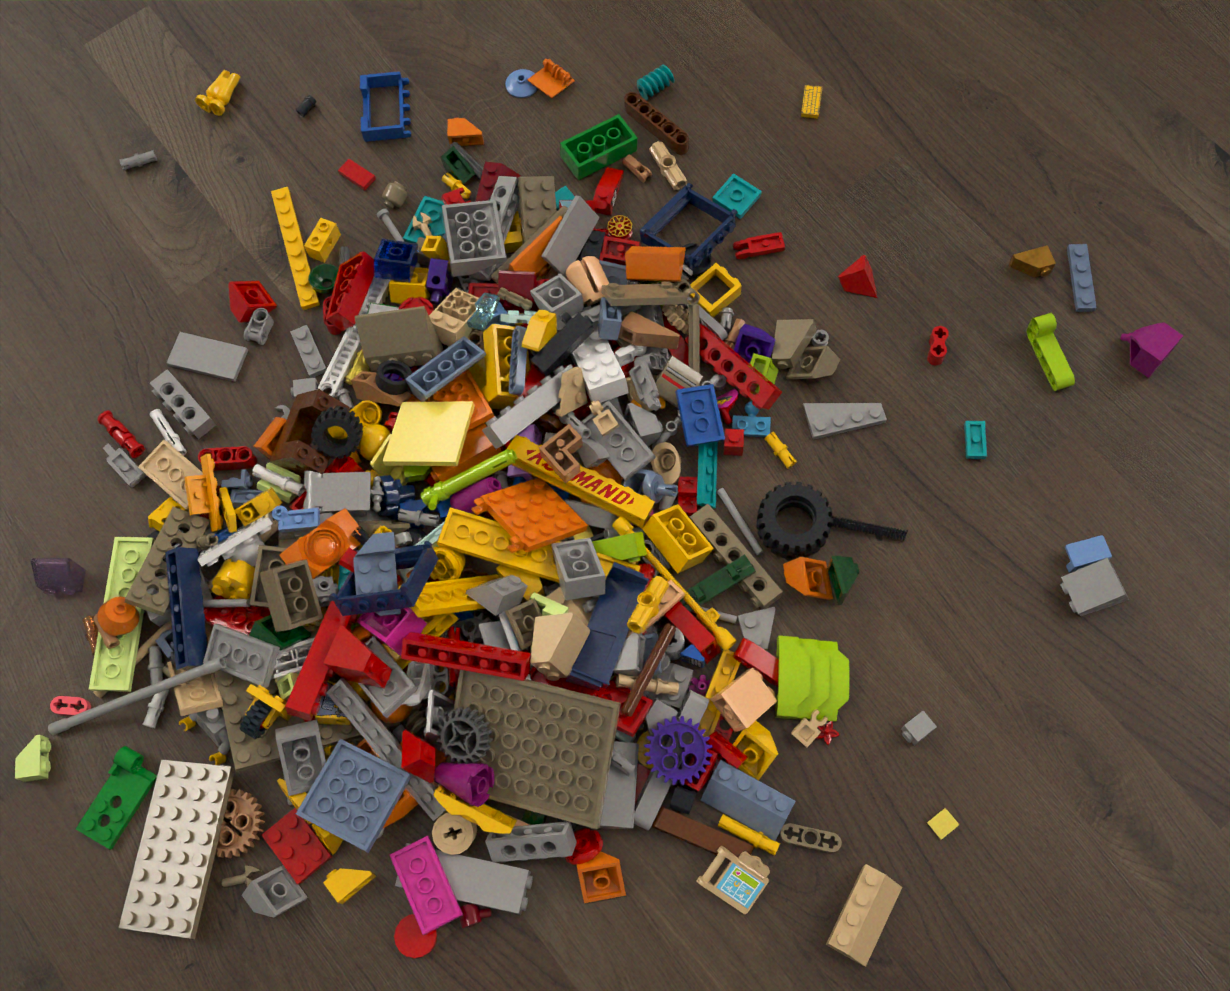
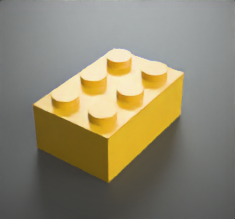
[642,504,714,574]

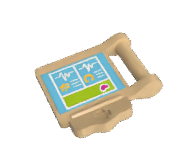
[696,846,770,914]

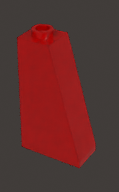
[663,601,721,665]

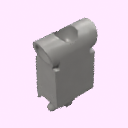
[303,471,384,517]

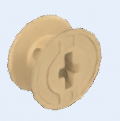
[432,811,477,855]

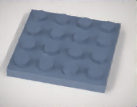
[296,739,412,853]

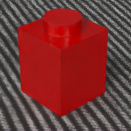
[724,429,744,456]

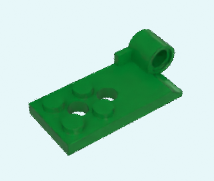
[76,746,157,850]

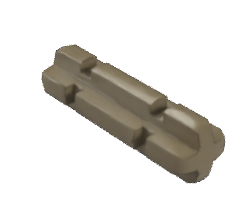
[498,288,533,311]

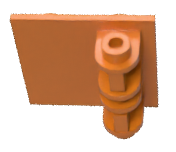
[527,59,575,98]

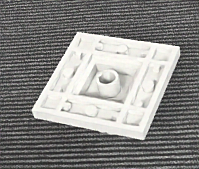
[197,512,273,566]

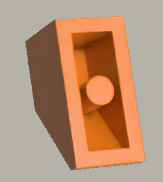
[447,118,484,146]

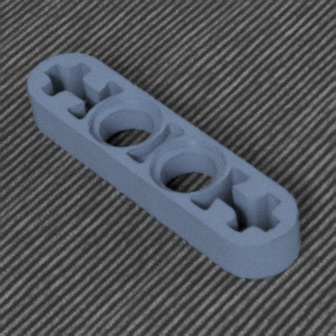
[509,326,527,396]

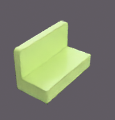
[257,462,301,503]

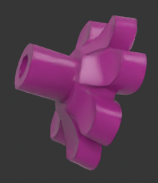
[688,675,711,697]

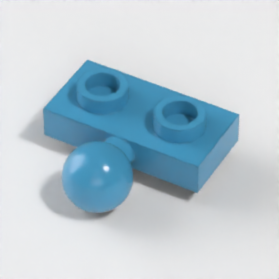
[732,401,771,437]

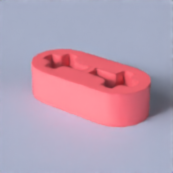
[50,696,91,716]

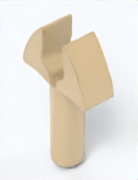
[413,212,433,237]

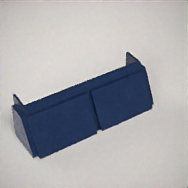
[566,562,649,691]

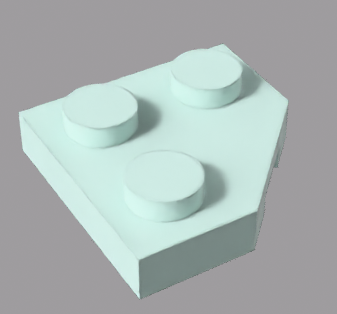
[501,310,536,324]

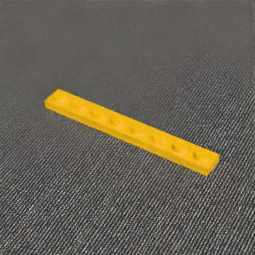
[271,187,320,310]

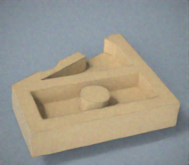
[556,367,588,417]

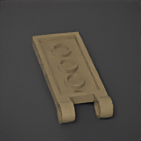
[601,278,700,306]

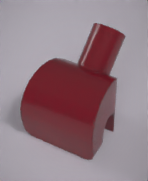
[459,904,491,928]

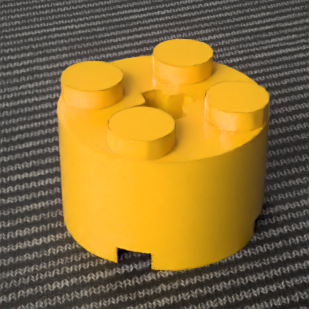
[212,559,255,599]

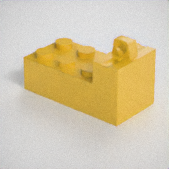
[481,324,530,409]

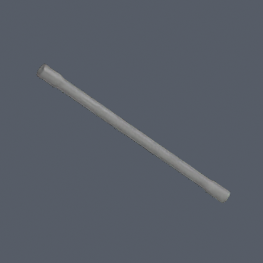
[48,657,226,735]

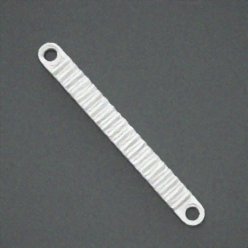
[318,246,405,398]

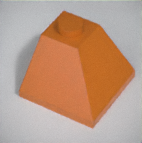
[783,557,833,600]
[577,851,626,903]

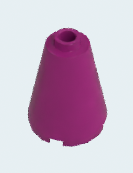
[450,477,501,517]
[434,762,495,807]

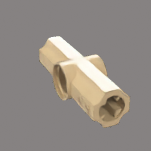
[649,141,687,191]

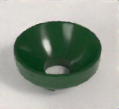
[309,264,338,293]

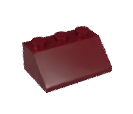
[475,161,521,202]

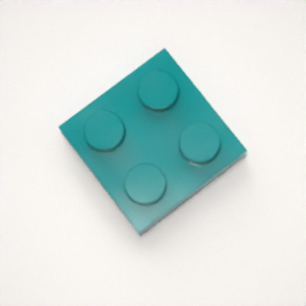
[712,173,762,219]

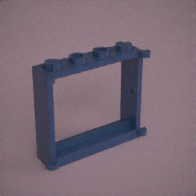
[640,183,738,270]
[329,541,438,616]

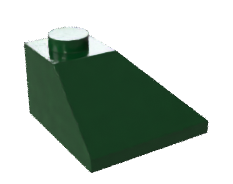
[827,556,859,605]
[249,615,311,650]

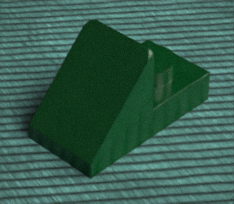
[440,145,476,184]

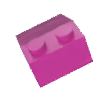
[356,608,427,656]

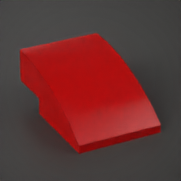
[599,236,641,266]

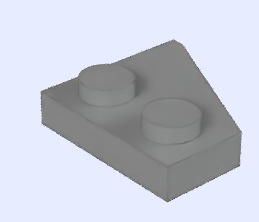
[737,607,775,651]

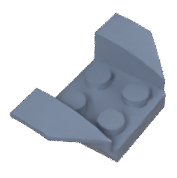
[353,532,401,616]

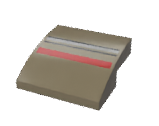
[655,356,703,409]

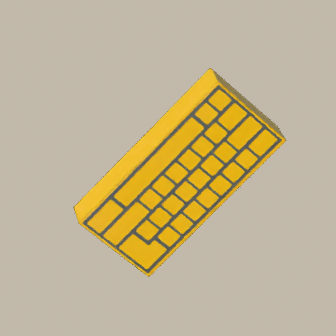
[801,85,822,119]

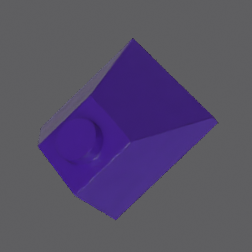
[734,324,776,363]

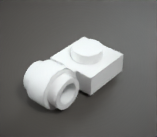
[615,344,647,367]

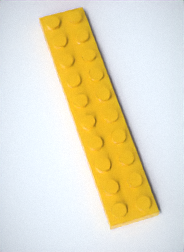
[437,507,640,583]

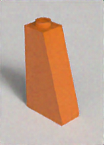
[430,423,502,483]

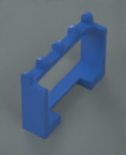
[360,72,411,142]

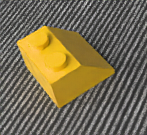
[389,266,430,304]

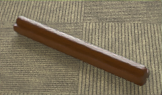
[621,624,676,717]

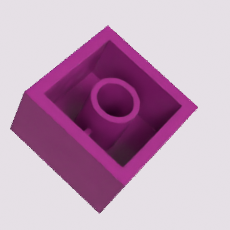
[1120,322,1183,378]

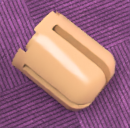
[566,256,609,306]

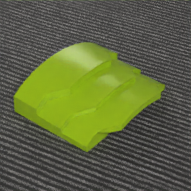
[775,636,849,722]

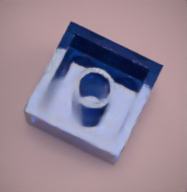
[374,239,418,282]

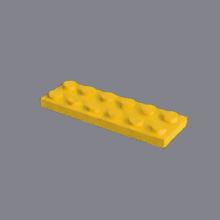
[399,574,500,618]

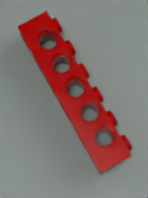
[684,324,782,410]
[401,632,531,681]

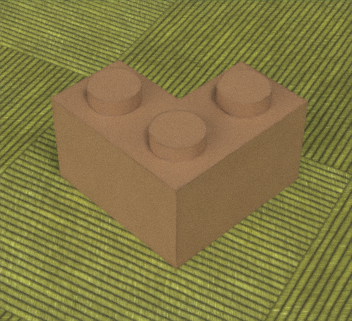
[539,424,583,484]

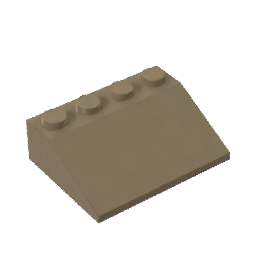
[355,306,444,372]

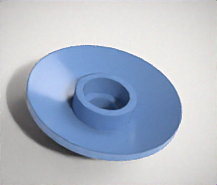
[505,69,538,98]

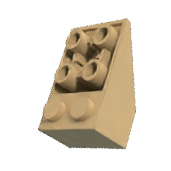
[429,288,486,346]

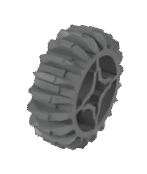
[436,707,493,764]

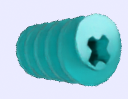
[637,65,674,100]

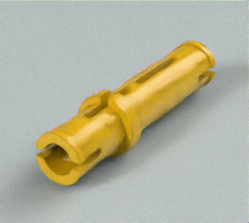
[718,814,780,856]

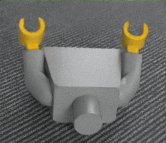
[179,707,231,765]

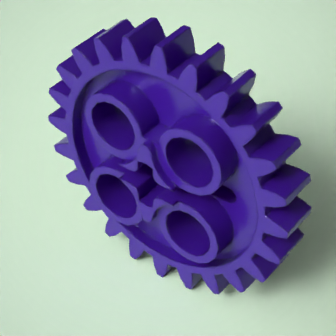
[644,716,712,785]

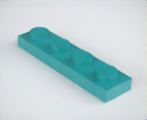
[697,442,718,509]

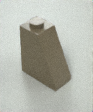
[772,319,817,369]

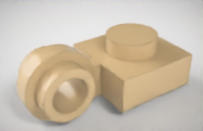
[589,400,619,437]

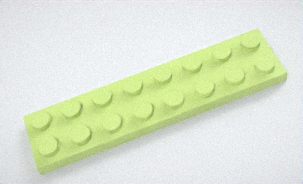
[89,537,155,692]

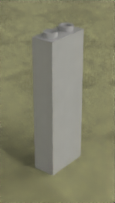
[395,843,533,915]

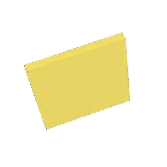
[383,401,475,466]

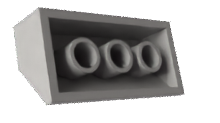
[598,741,639,830]

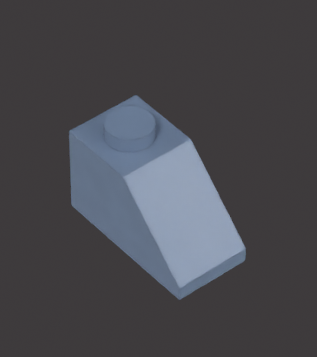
[598,297,622,340]

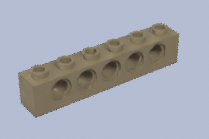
[690,504,783,610]

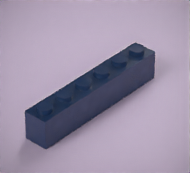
[165,547,207,670]

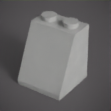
[1060,558,1129,616]

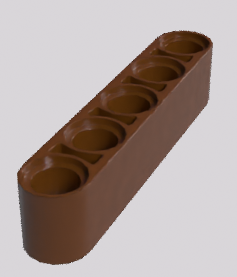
[624,92,689,155]
[651,806,754,861]

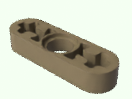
[780,823,842,853]

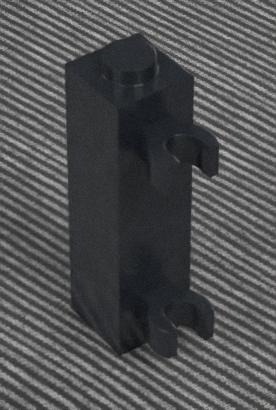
[528,310,594,377]

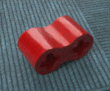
[927,326,949,366]

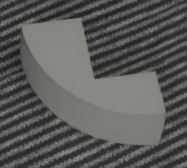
[572,438,610,468]

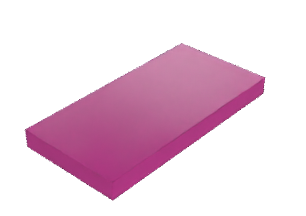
[390,836,463,935]

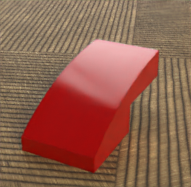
[678,477,698,517]

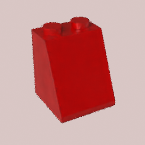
[323,625,392,689]

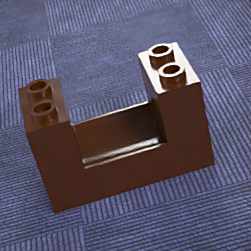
[270,389,350,478]

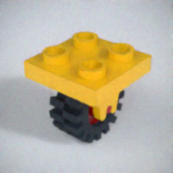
[240,684,292,739]

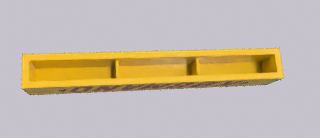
[507,435,655,528]

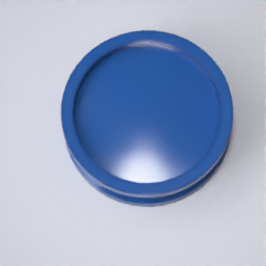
[212,527,238,543]

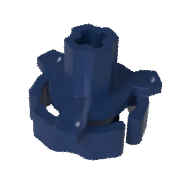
[373,475,416,520]

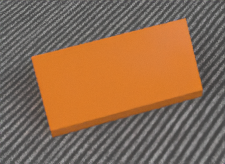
[625,246,686,282]

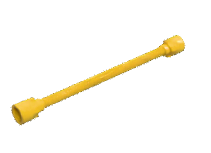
[612,516,737,651]

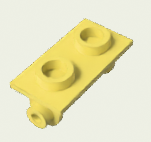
[345,350,370,385]

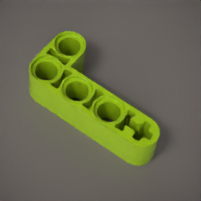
[1027,313,1075,391]

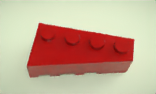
[326,251,379,331]

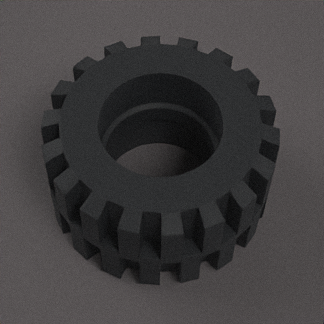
[311,406,363,459]

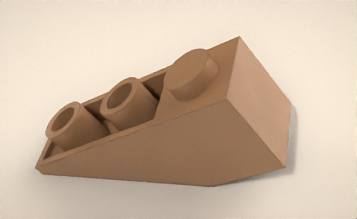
[618,311,680,349]
[351,371,412,406]

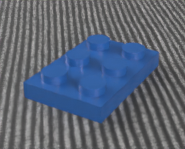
[675,384,725,447]

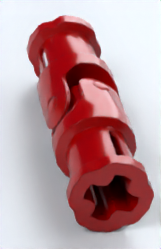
[97,410,145,458]

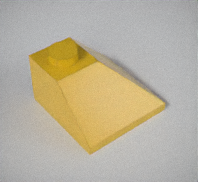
[733,721,778,781]

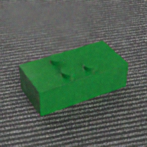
[560,114,638,180]

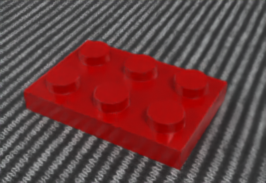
[262,808,333,885]

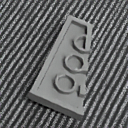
[803,403,887,440]

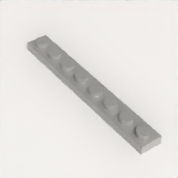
[327,678,446,821]

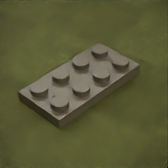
[518,176,557,244]

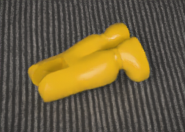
[195,70,240,116]

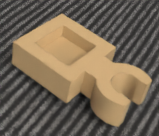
[791,709,828,747]

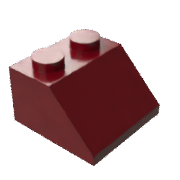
[498,270,538,313]

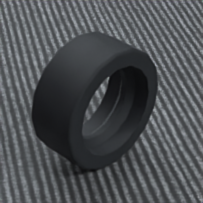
[375,360,412,395]

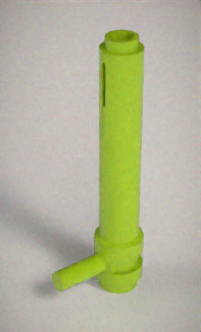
[421,449,517,510]

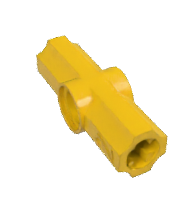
[627,576,669,634]

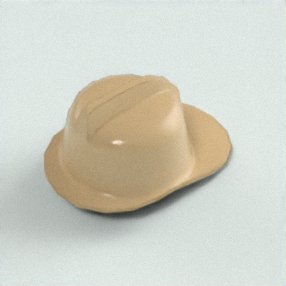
[651,442,681,485]

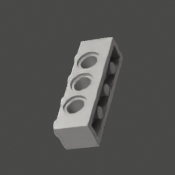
[150,369,216,439]
[485,822,577,862]

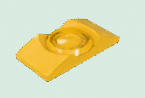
[433,785,517,834]

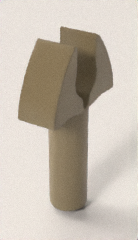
[221,866,262,887]

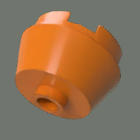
[97,597,140,636]

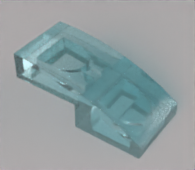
[467,293,500,330]

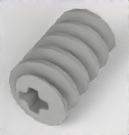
[659,628,685,660]

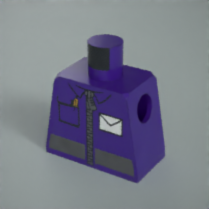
[426,258,454,305]

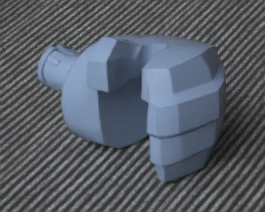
[623,469,678,504]

